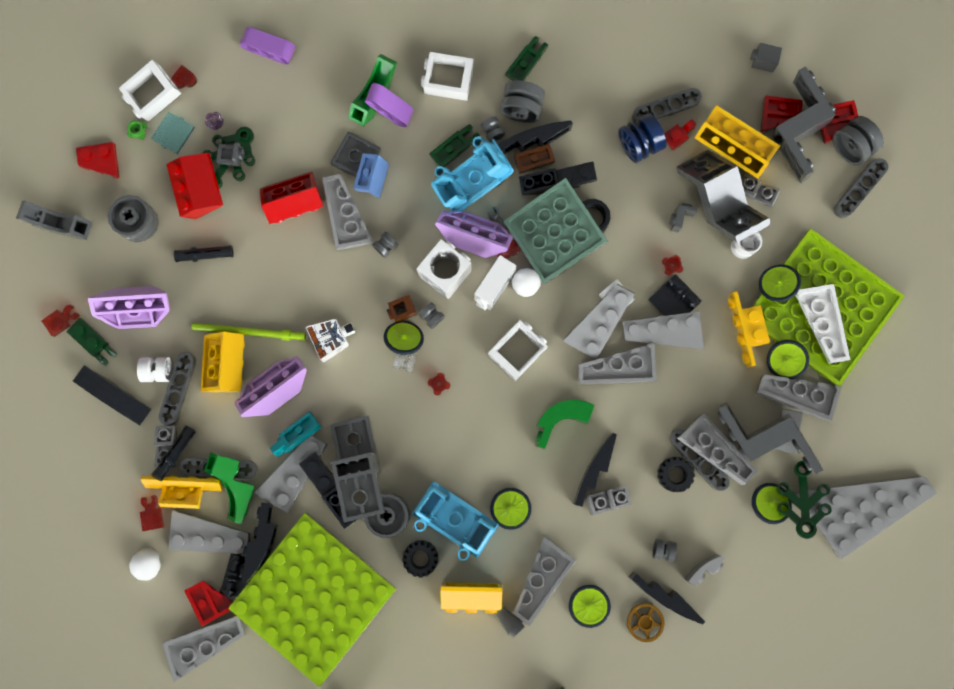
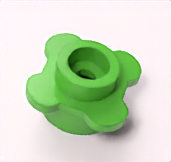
[127,120,148,140]

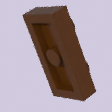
[514,144,555,174]

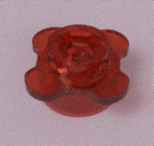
[662,255,683,276]
[428,373,451,396]

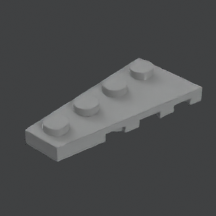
[322,174,374,251]
[563,283,635,359]
[622,311,704,349]
[578,343,657,385]
[756,374,842,422]
[677,413,758,485]
[254,435,328,513]
[168,510,250,553]
[513,536,576,626]
[162,616,246,682]

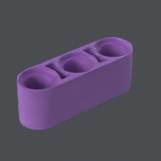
[240,27,296,64]
[365,83,414,127]

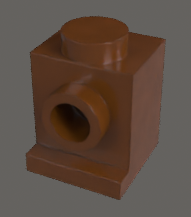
[387,295,417,323]

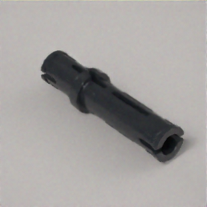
[174,245,234,262]
[151,426,196,482]

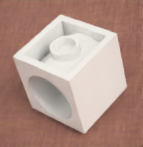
[416,239,472,300]

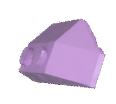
[435,211,513,258]
[88,286,170,329]
[234,356,307,417]

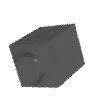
[750,43,782,73]

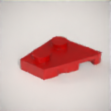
[760,95,803,132]
[821,100,858,144]
[76,142,119,178]
[184,580,233,627]

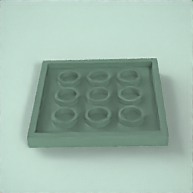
[503,178,608,284]

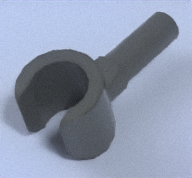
[488,207,508,230]

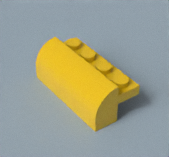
[694,105,780,179]

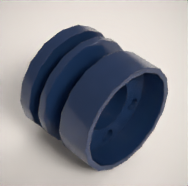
[618,113,666,163]

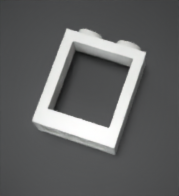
[421,52,474,101]
[119,60,182,121]
[474,255,516,311]
[488,320,548,381]

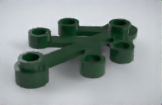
[203,127,256,189]
[776,461,832,539]

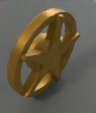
[627,603,665,642]

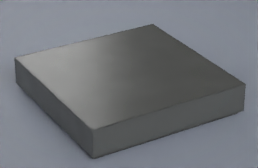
[331,132,381,177]

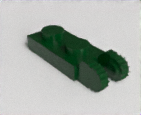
[505,36,548,81]
[429,124,480,167]
[66,318,117,366]

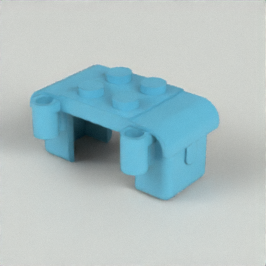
[431,136,514,211]
[412,481,499,561]

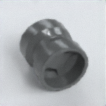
[481,116,505,143]
[372,232,398,258]
[418,302,445,329]
[652,539,677,562]

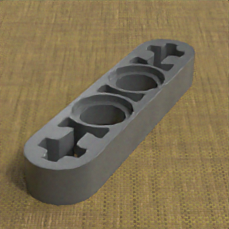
[632,88,702,123]
[834,158,888,218]
[159,352,196,425]
[670,429,730,491]
[180,458,258,479]

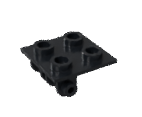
[648,274,702,316]
[220,553,248,597]

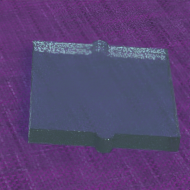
[151,112,195,154]

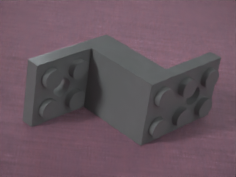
[772,66,836,183]
[676,150,771,242]
[718,402,823,474]
[330,416,385,522]

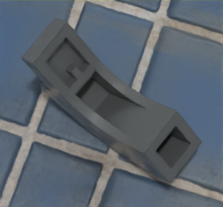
[16,201,92,240]

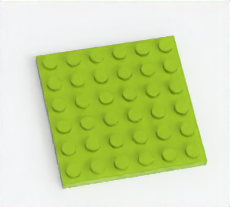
[752,228,905,387]
[228,513,397,687]

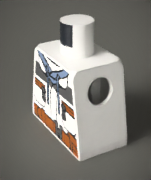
[306,319,355,362]

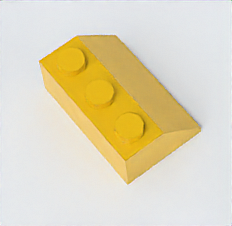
[200,332,245,393]
[441,582,502,614]

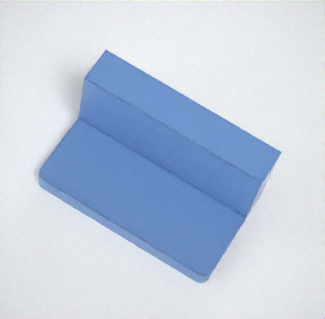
[353,153,389,198]

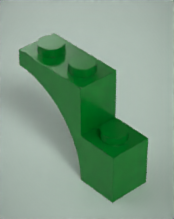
[348,54,397,127]
[204,452,254,524]

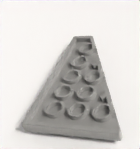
[795,477,937,559]

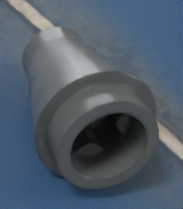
[496,607,525,638]

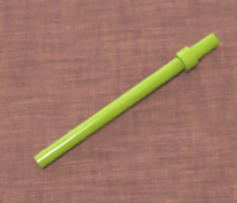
[192,323,306,341]

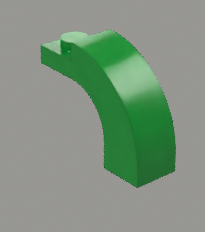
[535,400,595,449]

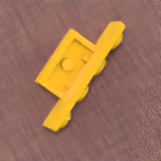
[728,291,770,368]
[141,475,223,509]

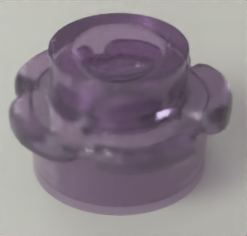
[205,112,224,130]

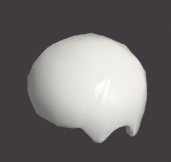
[512,268,541,297]
[129,548,161,581]

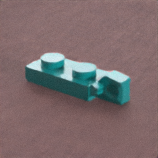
[270,412,322,457]

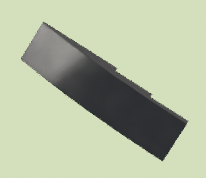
[498,120,573,155]
[73,365,151,426]
[573,433,617,507]
[629,572,705,625]

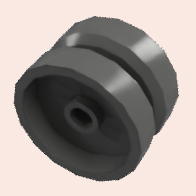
[500,80,545,123]
[833,116,884,165]
[108,195,159,242]
[364,493,410,538]

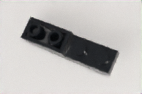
[519,161,597,195]
[299,452,358,529]
[240,502,278,583]

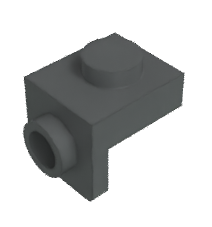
[216,142,245,167]
[669,203,697,232]

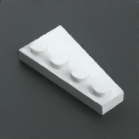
[795,284,850,364]

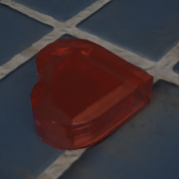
[171,65,197,89]
[497,240,520,259]

